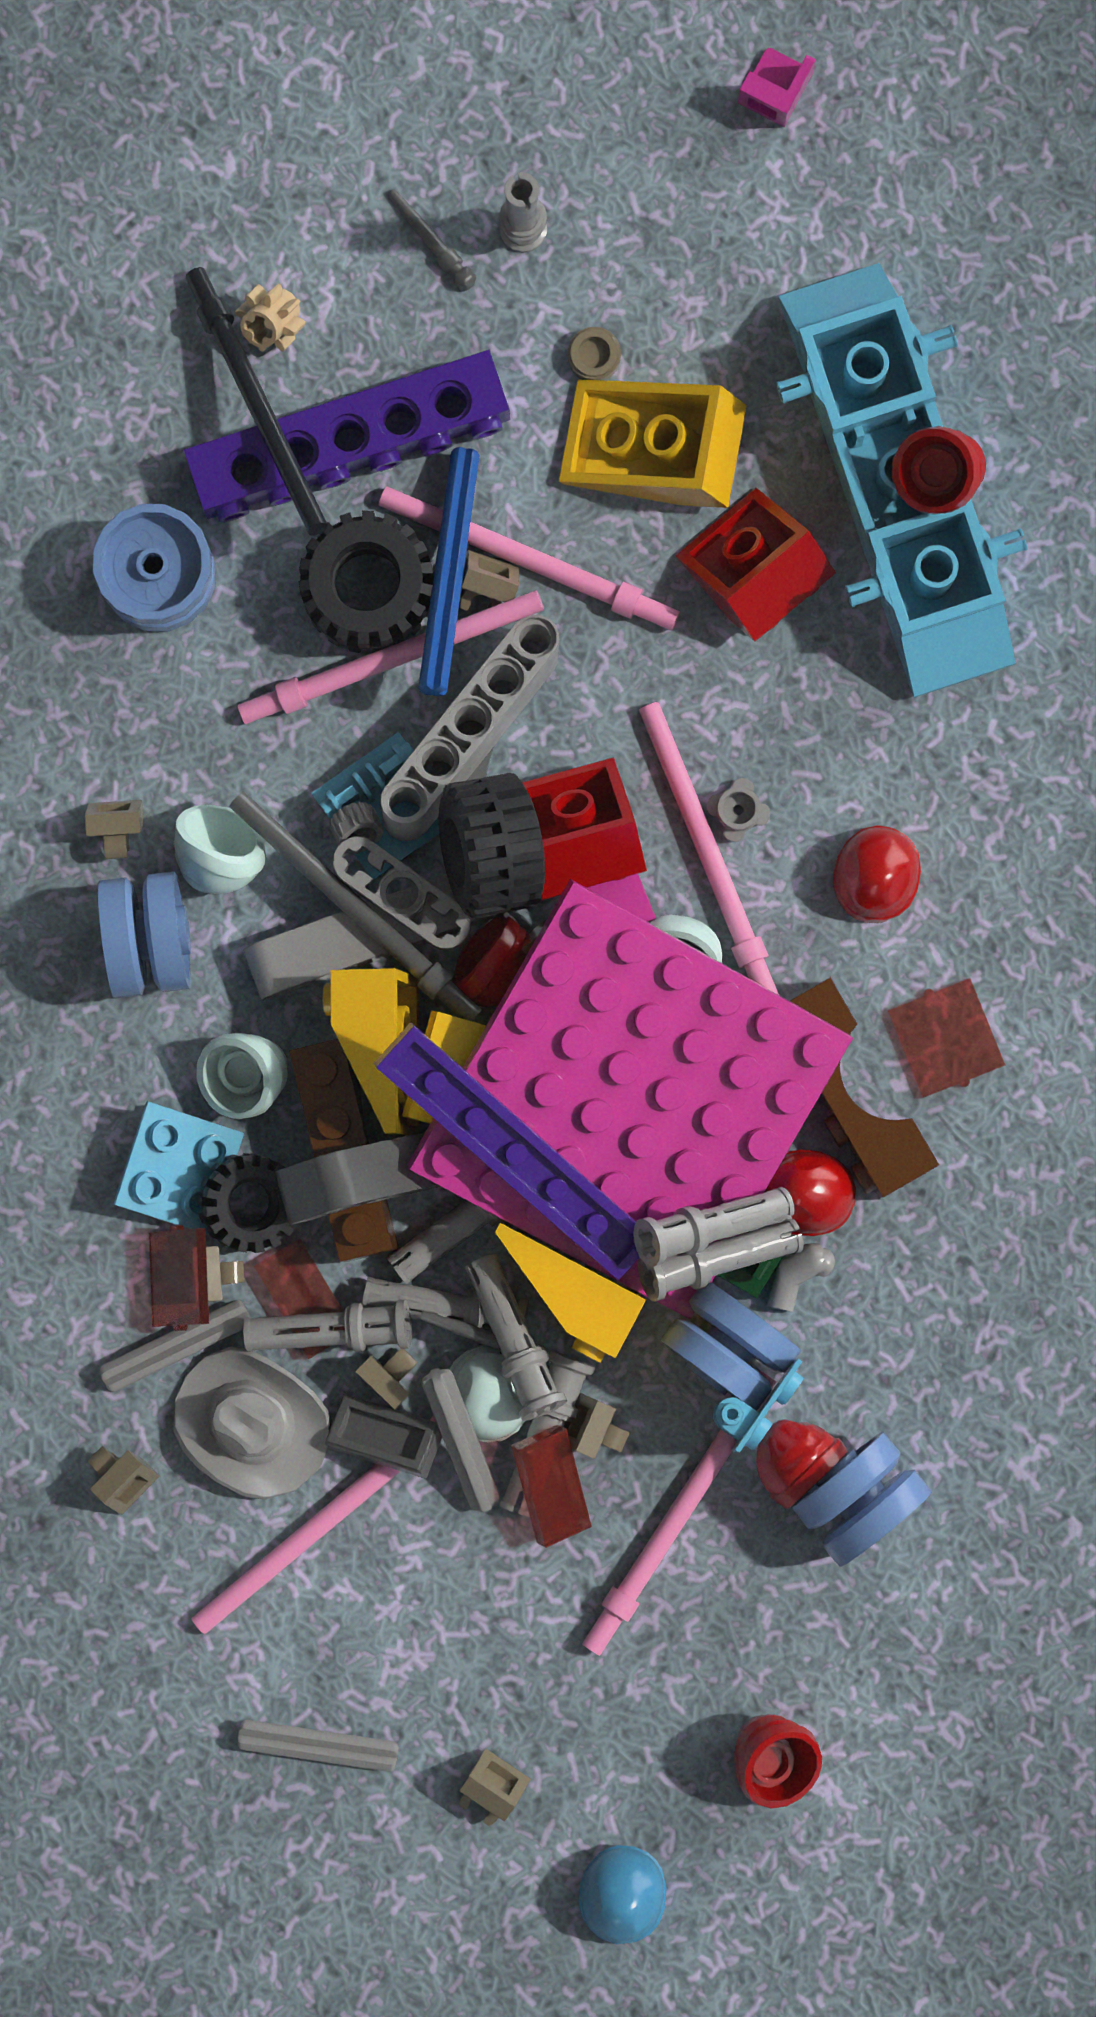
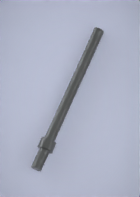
[229,791,483,1022]

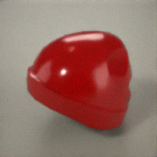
[892,426,986,515]
[833,825,921,923]
[452,912,527,1007]
[764,1149,856,1236]
[756,1419,848,1509]
[734,1714,822,1809]

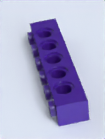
[184,349,510,523]

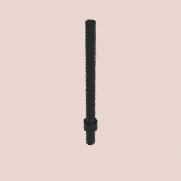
[186,267,328,536]

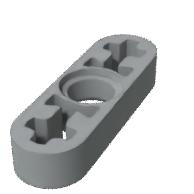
[333,837,471,951]

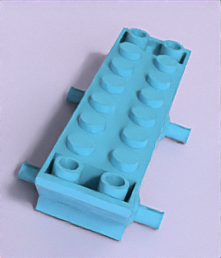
[776,263,1028,698]

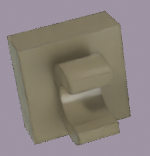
[461,550,519,611]
[85,800,144,859]
[183,1246,245,1304]
[355,1349,418,1410]
[559,1393,630,1459]
[87,1446,159,1515]
[459,1749,531,1826]

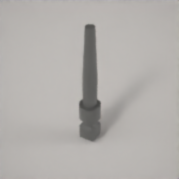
[388,189,476,292]
[420,1310,546,1354]

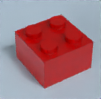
[522,757,647,900]

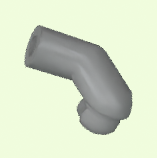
[767,1243,835,1312]

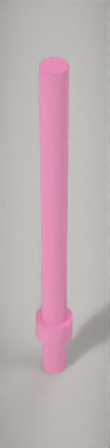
[378,486,680,631]
[238,590,544,724]
[639,702,779,995]
[582,1370,777,1656]
[191,1416,436,1635]

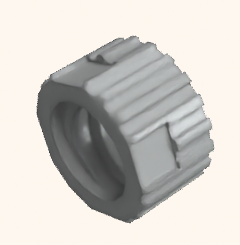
[330,802,383,853]

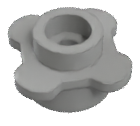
[707,778,771,842]

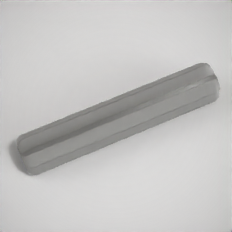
[99,1300,251,1392]
[422,1368,500,1512]
[237,1720,399,1772]

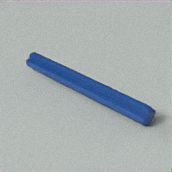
[418,447,480,697]

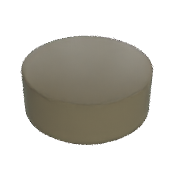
[568,327,621,380]

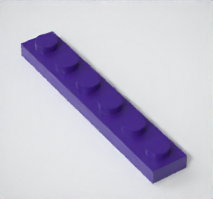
[374,1022,640,1281]

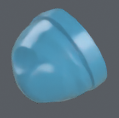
[578,1845,667,1944]

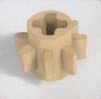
[235,284,306,352]

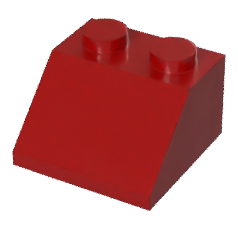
[675,488,836,642]

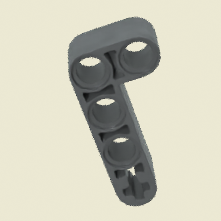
[275,1132,441,1225]

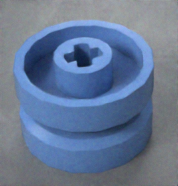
[93,504,216,632]
[98,871,191,998]
[660,1282,801,1411]
[791,1431,932,1567]

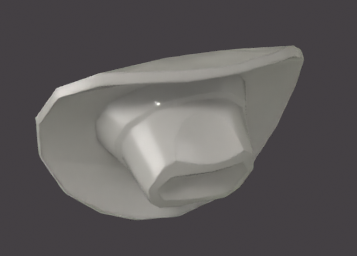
[173,1346,331,1500]

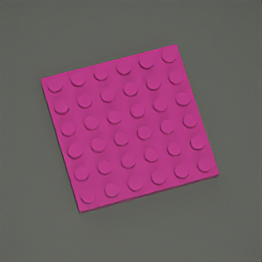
[407,879,853,1319]

